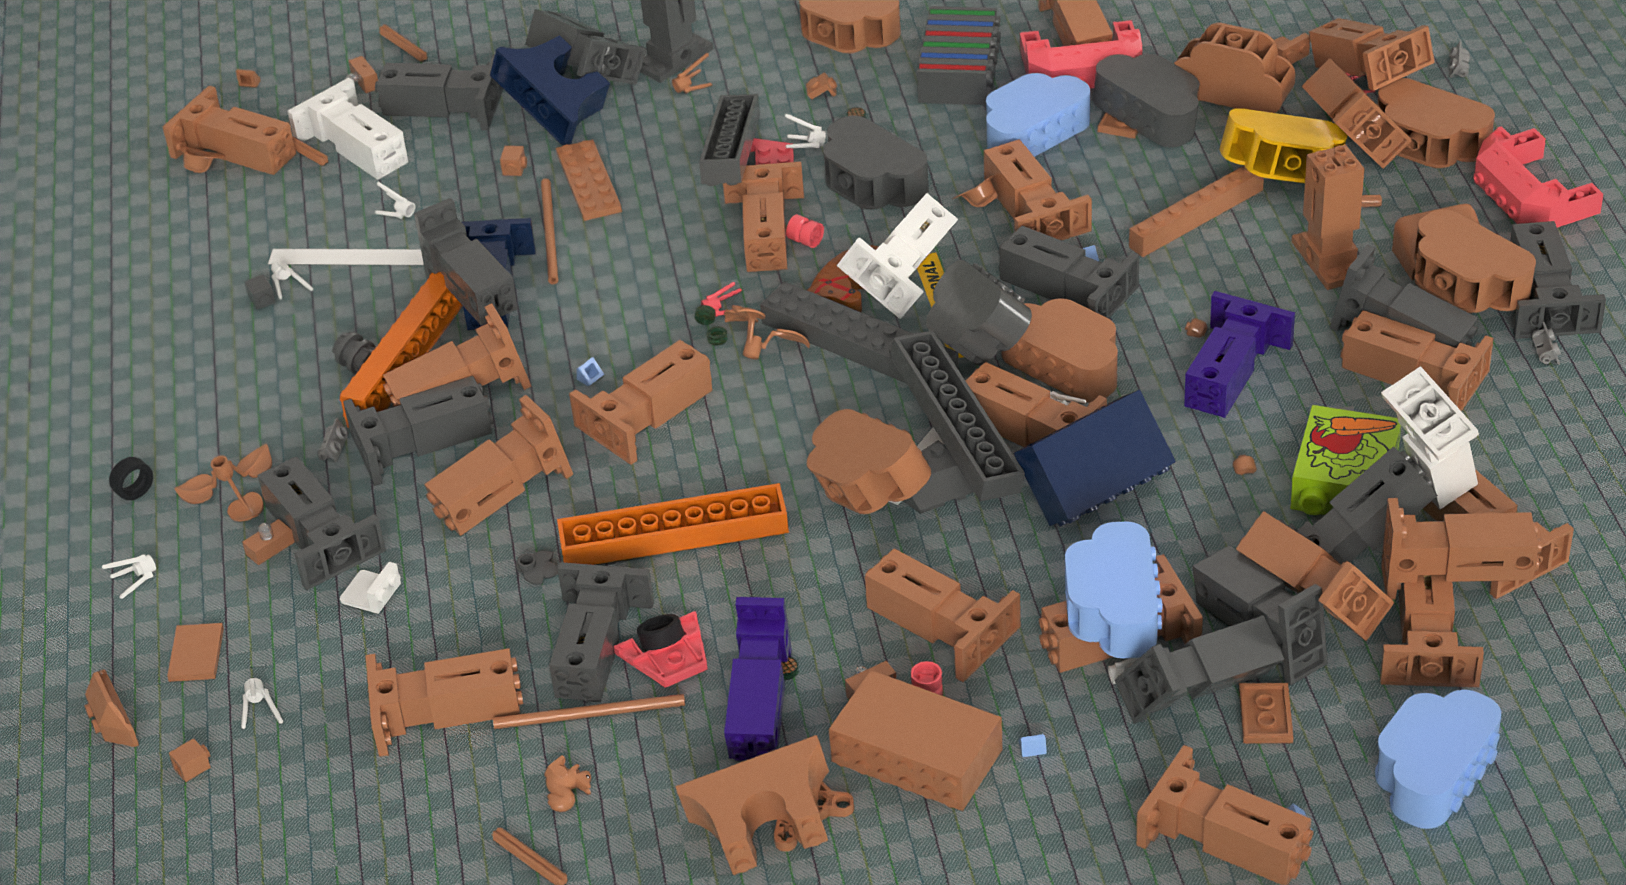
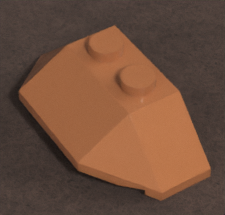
[84,669,139,747]

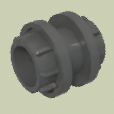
[332,332,375,374]

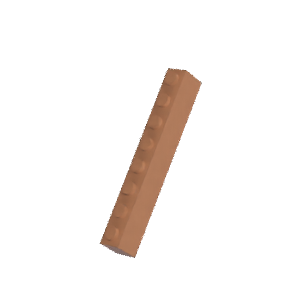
[1129,166,1264,257]

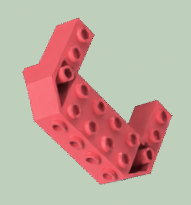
[1020,20,1142,88]
[1473,126,1603,228]

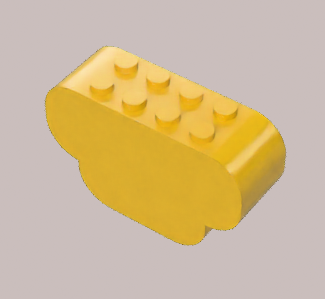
[1219,109,1348,183]

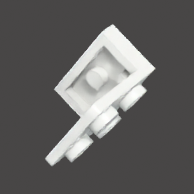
[340,562,401,614]

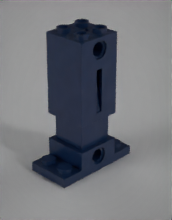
[462,218,536,330]

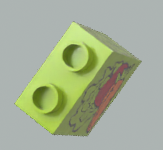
[1290,405,1401,515]

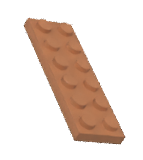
[556,139,622,221]

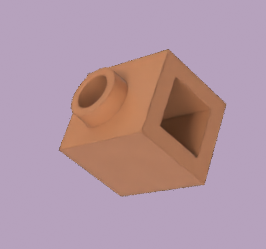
[500,146,527,176]
[169,738,211,782]

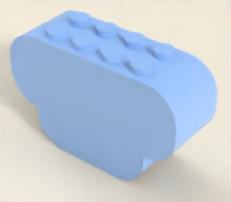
[986,73,1090,157]
[1065,521,1162,658]
[1375,690,1501,829]

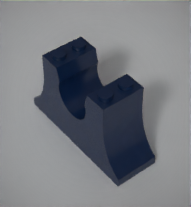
[490,35,610,146]

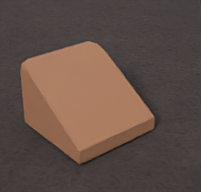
[236,69,261,88]

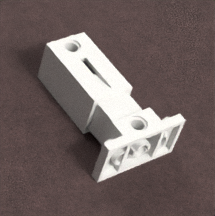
[288,78,408,180]
[837,193,958,319]
[1381,366,1479,509]

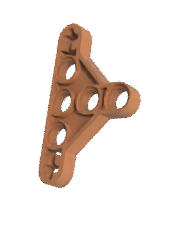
[774,781,854,852]

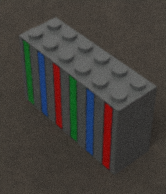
[917,6,1001,105]

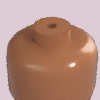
[1185,318,1208,338]
[1233,455,1257,475]

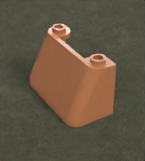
[1392,204,1480,280]

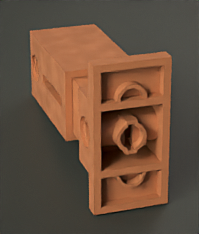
[1038,0,1113,46]
[1309,18,1435,91]
[1302,58,1412,169]
[163,85,296,175]
[984,139,1092,240]
[1292,145,1364,290]
[723,162,804,272]
[383,303,532,407]
[1340,310,1494,412]
[569,340,713,465]
[965,362,1107,447]
[424,395,573,536]
[1423,469,1574,599]
[1381,498,1542,600]
[1236,511,1395,641]
[865,548,1021,682]
[1039,554,1203,673]
[1380,575,1484,687]
[366,648,523,757]
[1136,745,1313,885]

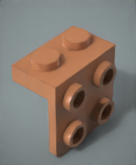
[1274,33,1310,64]

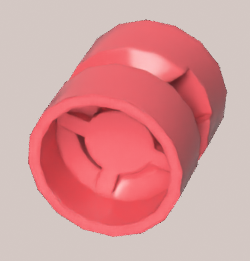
[786,214,824,248]
[911,661,943,696]

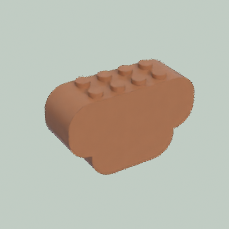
[799,0,901,53]
[1174,23,1295,113]
[1377,78,1495,168]
[1414,210,1536,313]
[1001,299,1118,403]
[807,409,931,514]

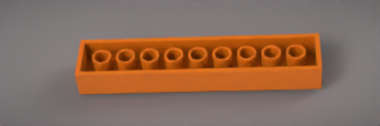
[340,272,463,428]
[557,483,789,565]

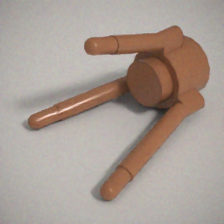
[672,53,712,94]

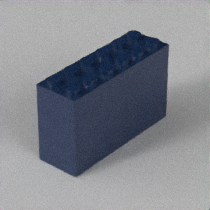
[1013,389,1176,527]

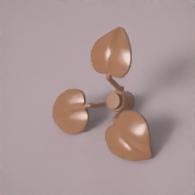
[724,305,810,360]
[175,444,272,522]

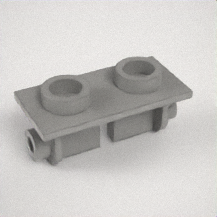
[1448,41,1470,78]
[1532,322,1561,365]
[317,418,348,462]

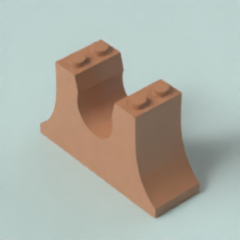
[675,735,829,875]

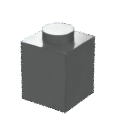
[244,274,276,310]

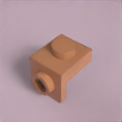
[806,72,837,99]

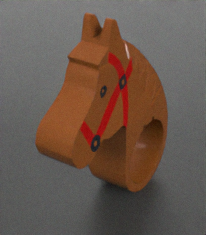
[807,245,878,312]

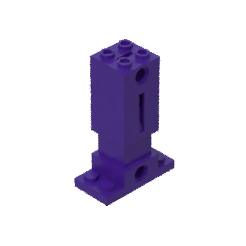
[1184,291,1295,418]
[724,597,792,761]

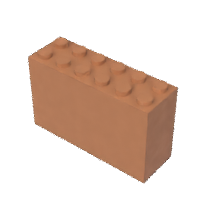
[829,670,1002,811]

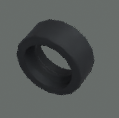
[109,457,153,500]
[637,614,684,650]

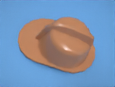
[179,147,225,173]
[952,175,998,207]

